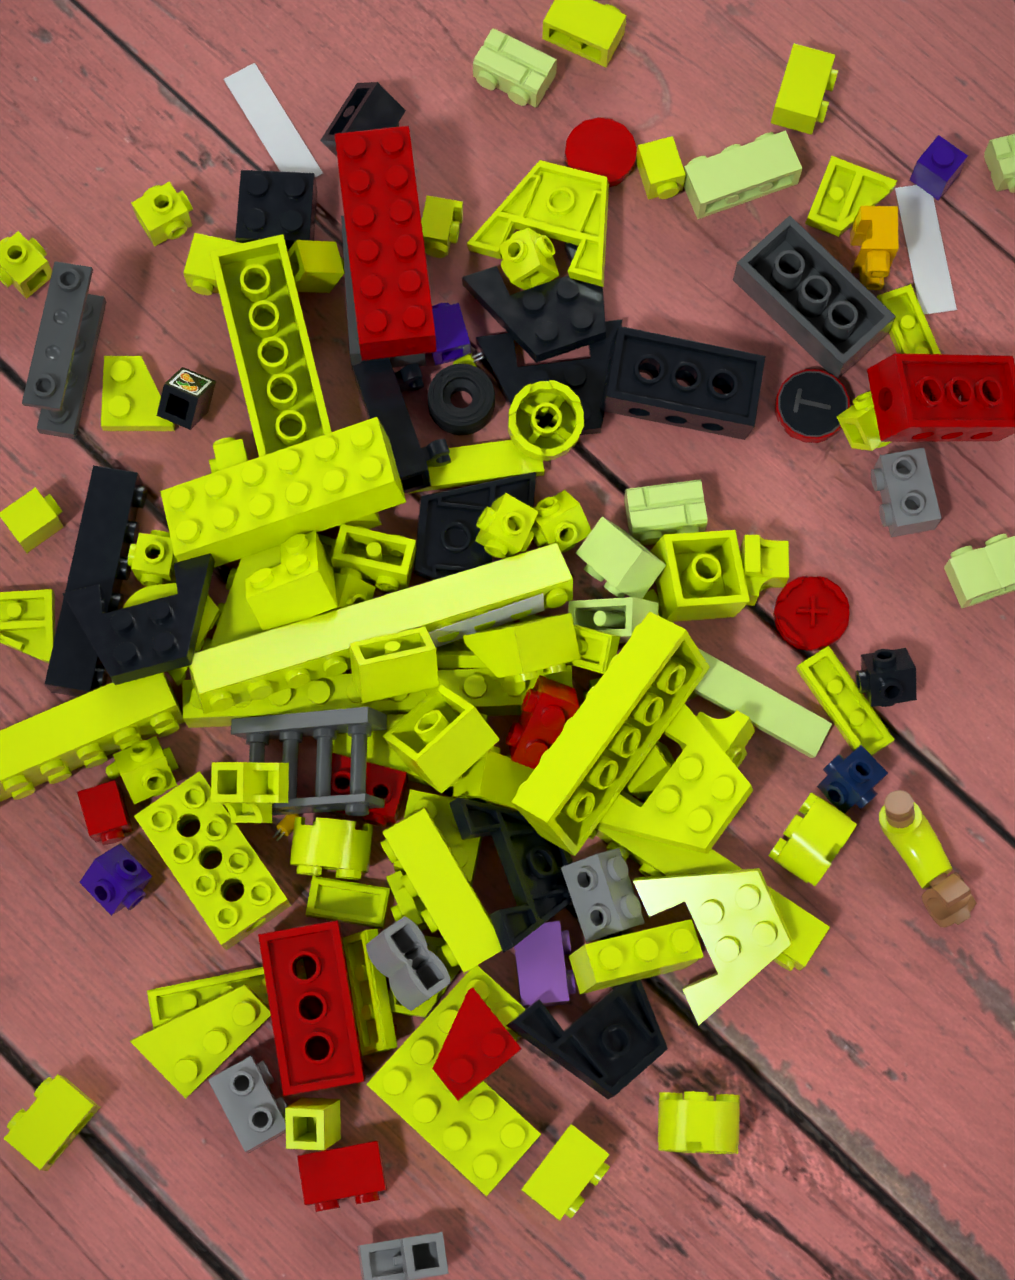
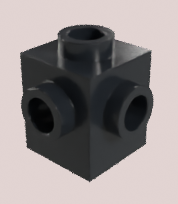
[856,648,917,707]

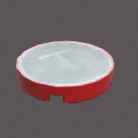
[775,369,850,443]

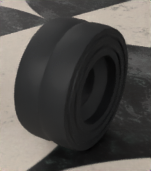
[428,364,495,435]

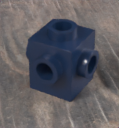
[817,745,888,814]

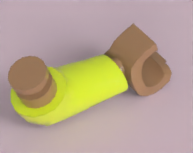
[879,790,977,928]

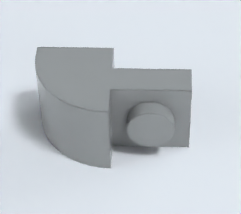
[357,1232,449,1280]

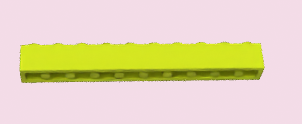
[189,543,573,714]
[182,665,573,728]

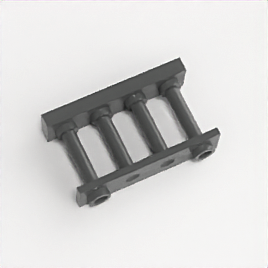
[22,261,106,439]
[227,706,387,816]

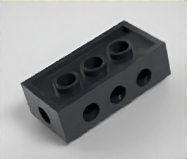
[600,326,766,440]

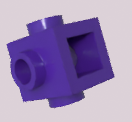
[80,843,152,916]

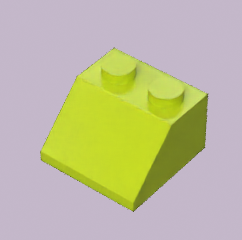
[463,613,581,682]

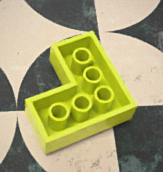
[366,965,541,1197]

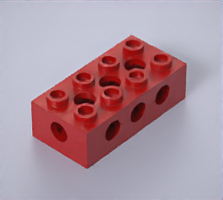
[867,353,1015,442]
[258,920,366,1096]

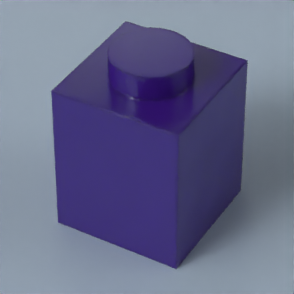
[910,135,968,201]
[432,303,471,366]

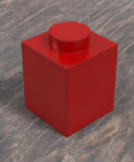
[77,780,133,845]

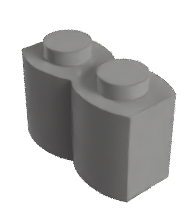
[366,916,451,1011]

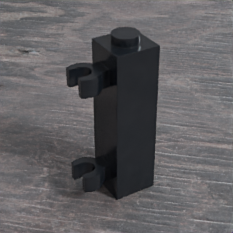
[352,358,451,494]

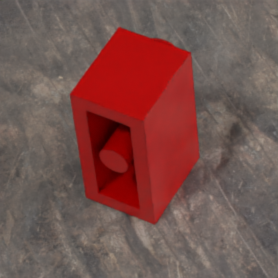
[297,1141,387,1212]

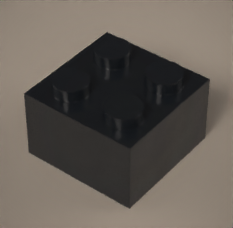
[235,170,318,252]

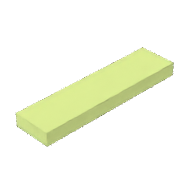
[693,649,832,758]

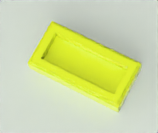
[305,876,390,929]

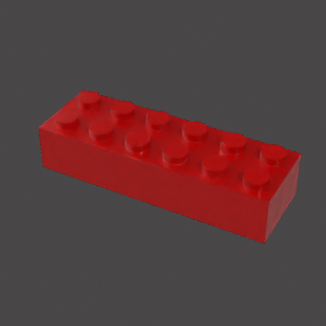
[335,126,437,361]

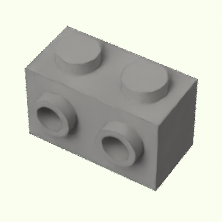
[871,448,942,537]
[561,848,645,943]
[208,1056,288,1153]

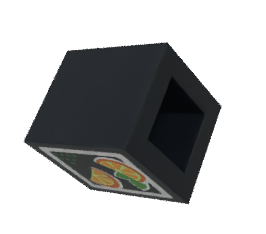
[156,367,216,430]

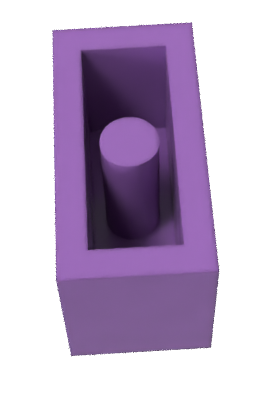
[514,921,576,1009]

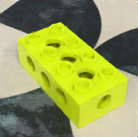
[134,771,292,951]

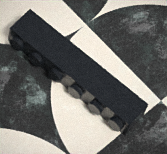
[45,465,147,697]

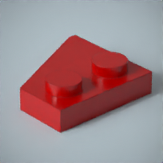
[432,987,522,1101]

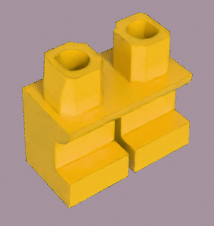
[850,206,899,290]

